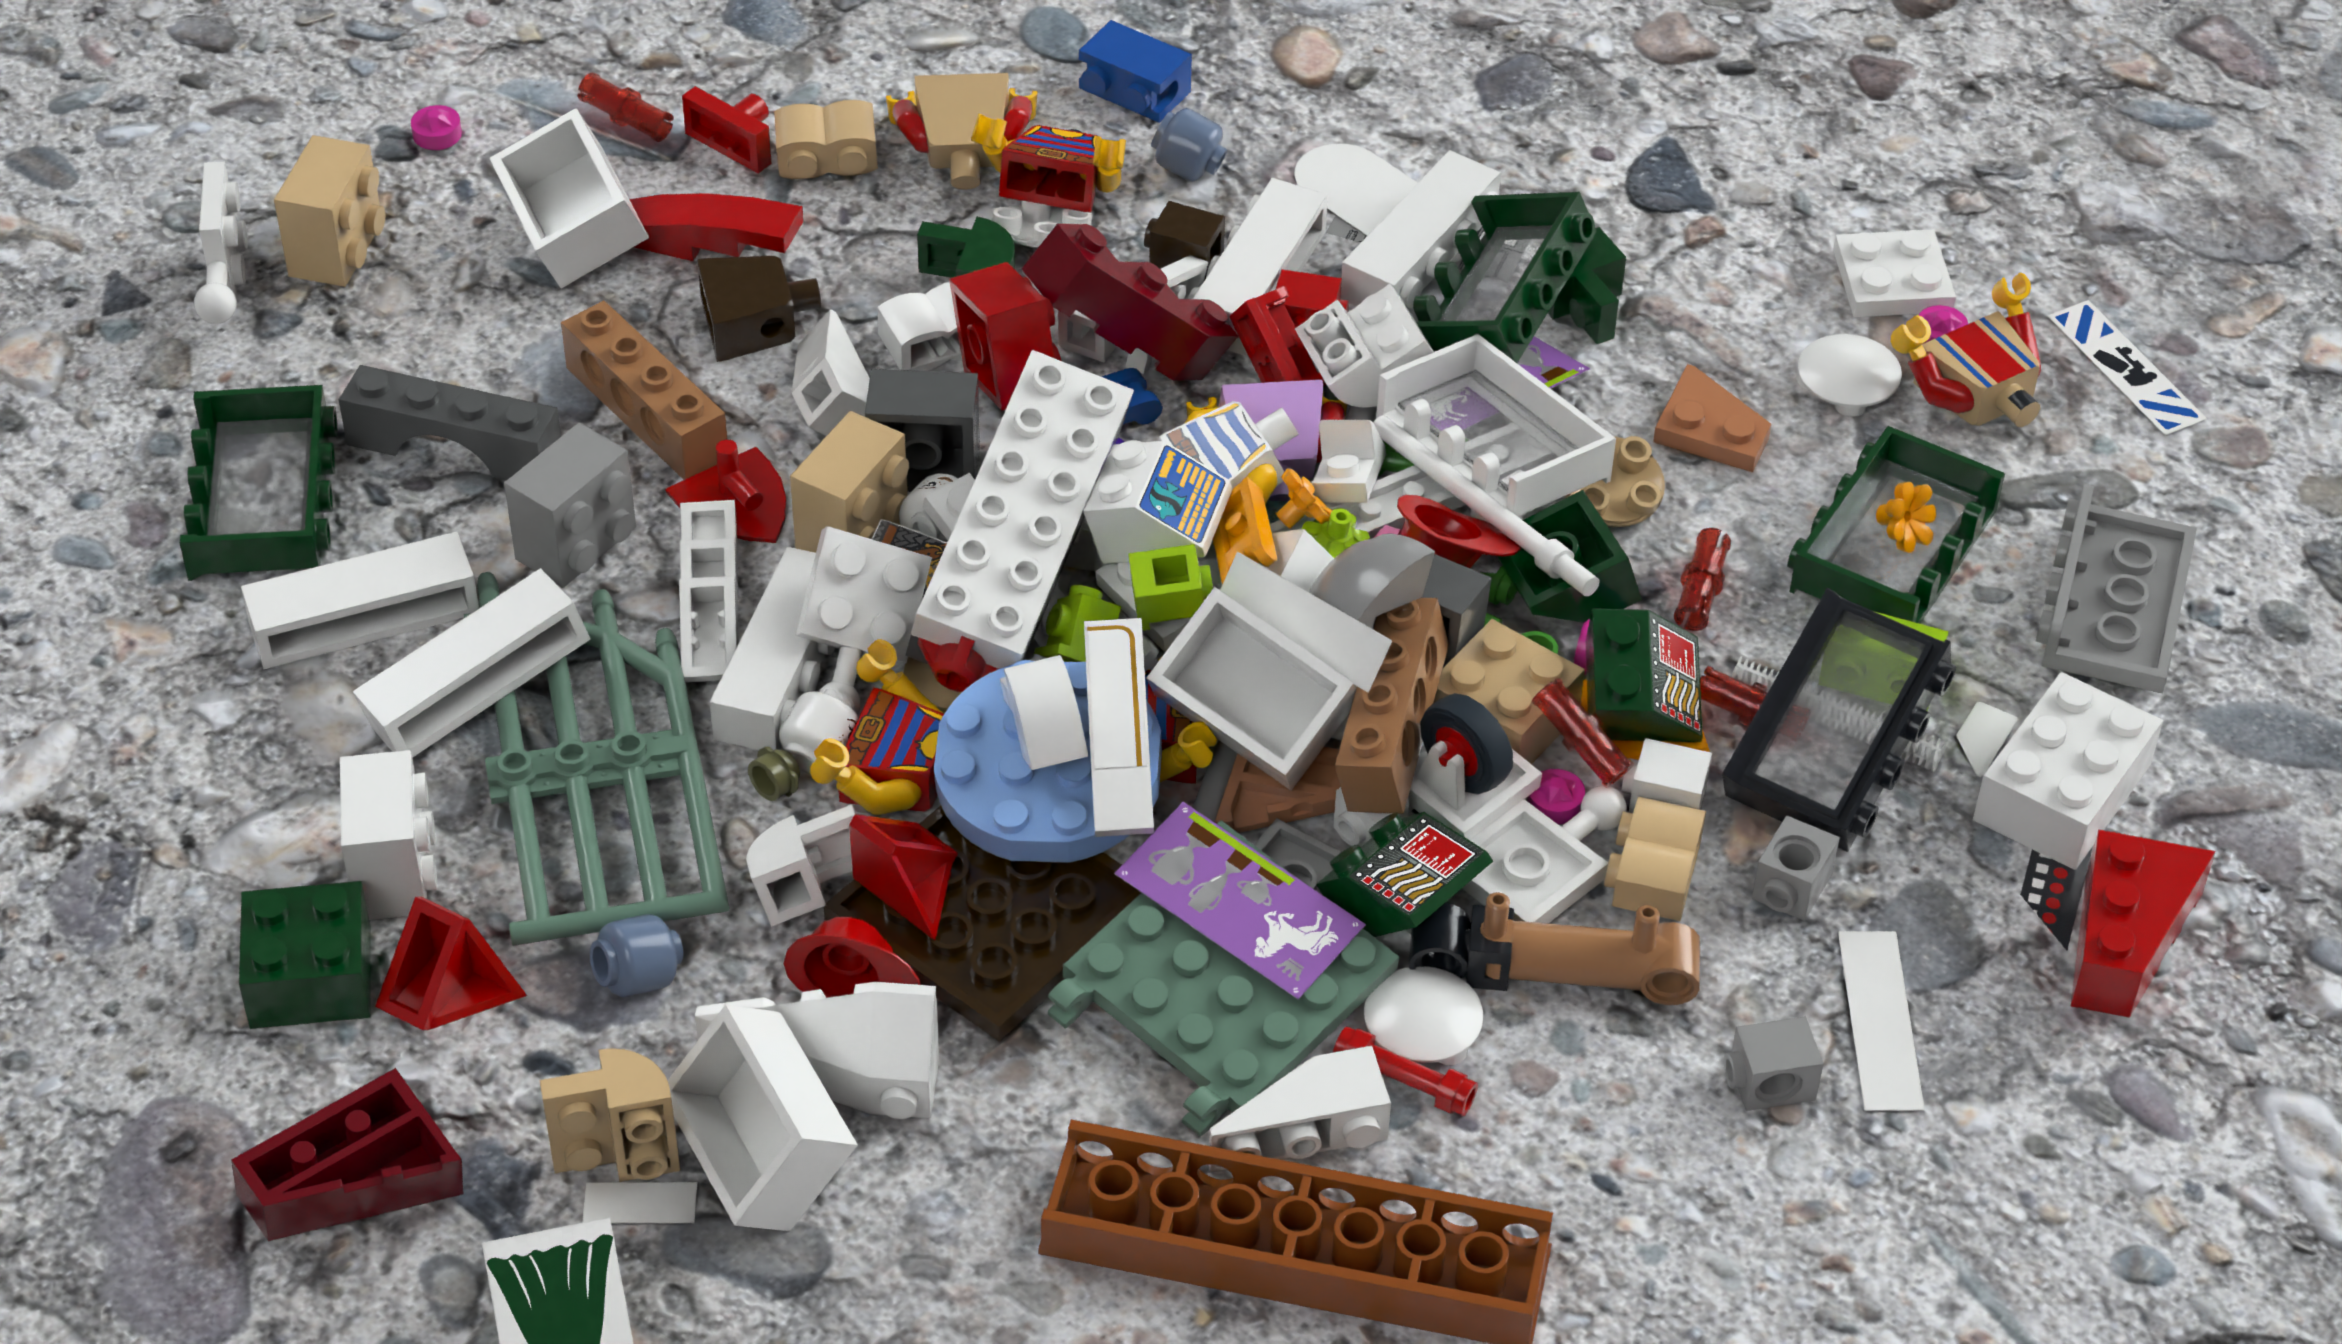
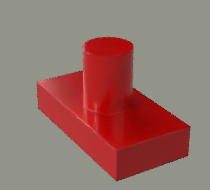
[682,86,772,174]

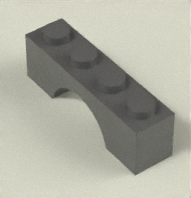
[338,365,561,481]

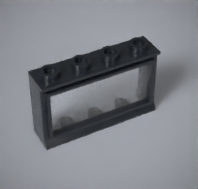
[1722,588,1956,852]

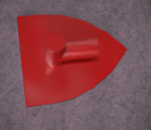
[665,439,787,543]

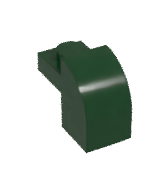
[917,216,1015,278]
[1548,227,1626,344]

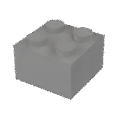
[504,422,636,588]

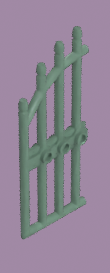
[464,572,730,946]

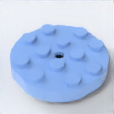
[934,660,1162,862]

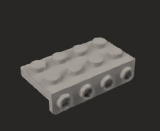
[2036,483,2197,694]

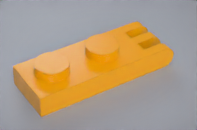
[1213,477,1277,584]

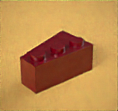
[231,1068,464,1241]

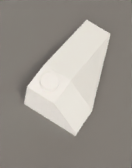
[695,982,939,1119]

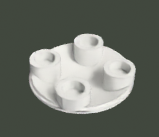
[992,201,1092,248]
[1796,334,1902,417]
[1364,967,1483,1066]

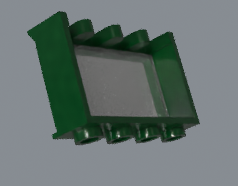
[1413,192,1597,363]
[179,385,338,581]
[1787,426,2005,624]

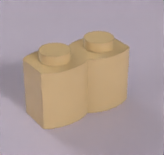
[774,100,878,179]
[1604,797,1706,921]

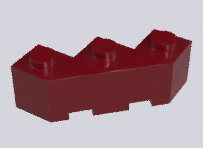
[1022,223,1239,381]

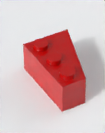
[2070,829,2216,1018]

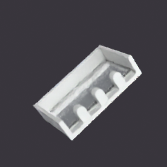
[1376,334,1616,518]

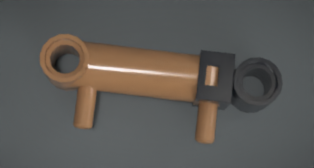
[1409,892,1700,1005]

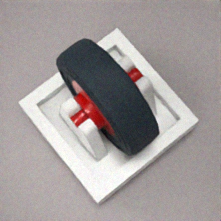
[1408,693,1542,840]

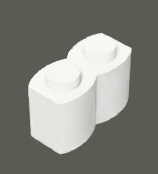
[878,282,962,371]

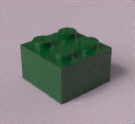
[239,881,371,1029]

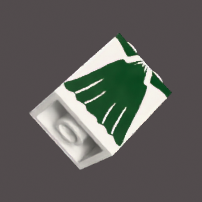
[482,1217,633,1344]

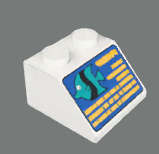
[1083,440,1233,564]

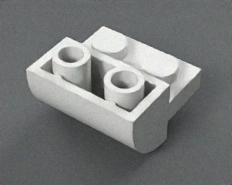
[1295,283,1434,408]

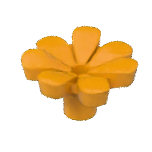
[1276,468,1333,529]
[1876,482,1936,553]

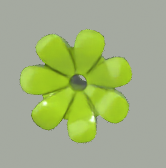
[1300,508,1370,558]

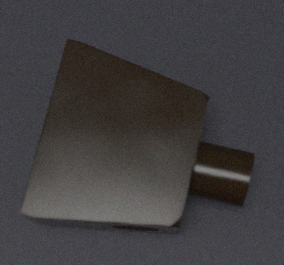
[697,256,821,362]

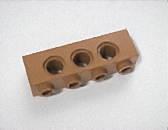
[561,300,727,480]
[1335,598,1449,814]

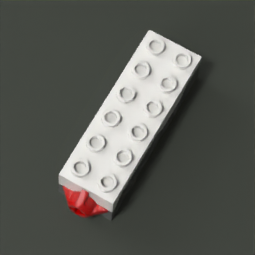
[905,350,1134,692]

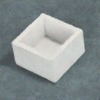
[340,750,437,920]

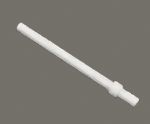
[1373,415,1599,596]

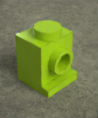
[1128,544,1213,631]
[1033,585,1121,662]

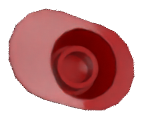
[1397,495,1521,568]
[783,917,921,998]

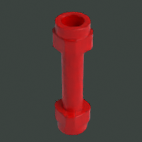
[1333,1026,1478,1116]

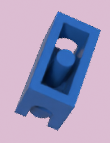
[1079,20,1192,123]

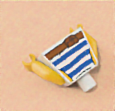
[1159,401,1299,545]

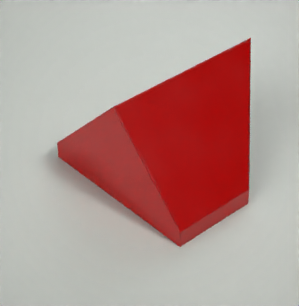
[849,814,958,940]
[375,896,527,1031]

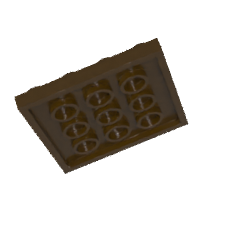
[824,805,1142,1042]

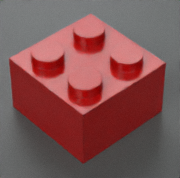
[949,262,1062,411]

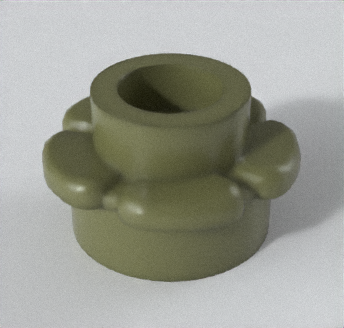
[748,746,800,801]

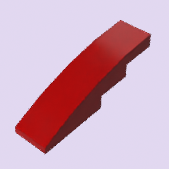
[629,193,804,261]

